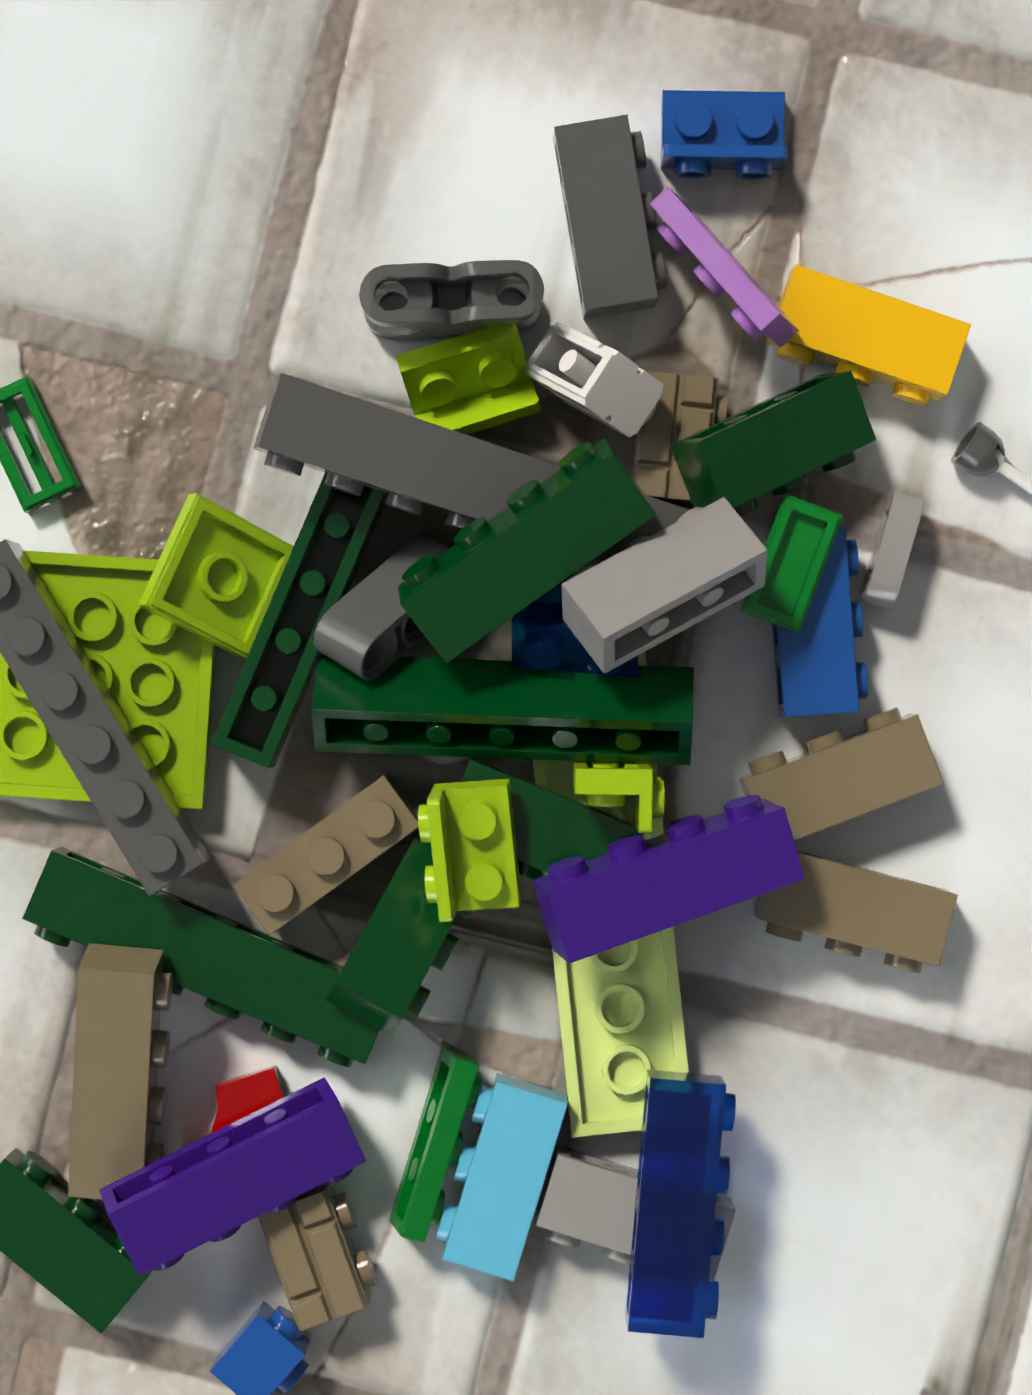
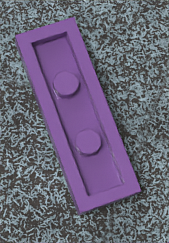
[650,186,799,347]

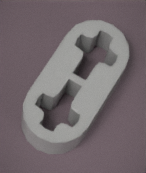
[860,490,924,610]

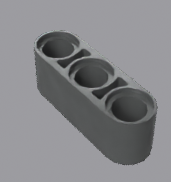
[313,533,451,681]

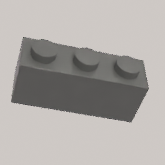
[553,114,667,319]

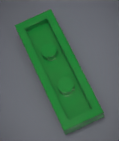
[389,1046,481,1243]

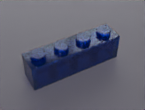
[625,1069,736,1338]

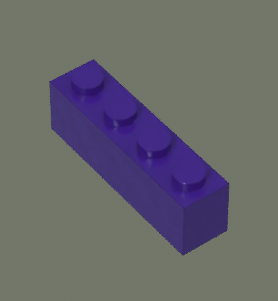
[532,795,805,964]
[99,1077,366,1276]

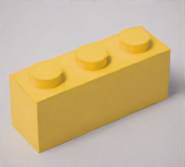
[765,264,971,406]

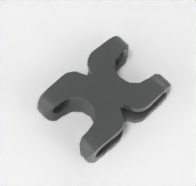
[359,260,544,340]

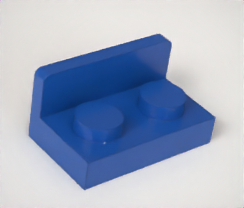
[660,90,787,180]

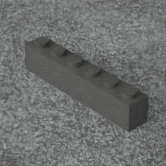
[0,539,211,896]

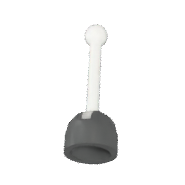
[951,422,1032,495]

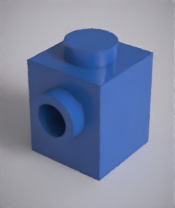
[210,1301,310,1395]

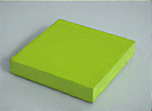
[138,493,294,659]

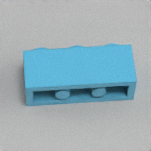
[435,1073,568,1281]

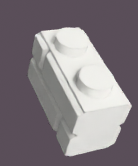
[525,322,664,438]

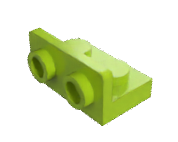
[396,323,541,435]
[573,761,665,833]
[418,779,522,922]

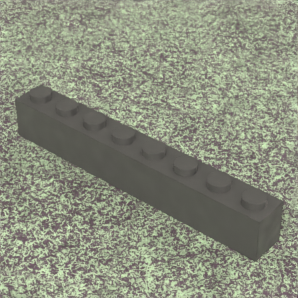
[253,373,758,605]

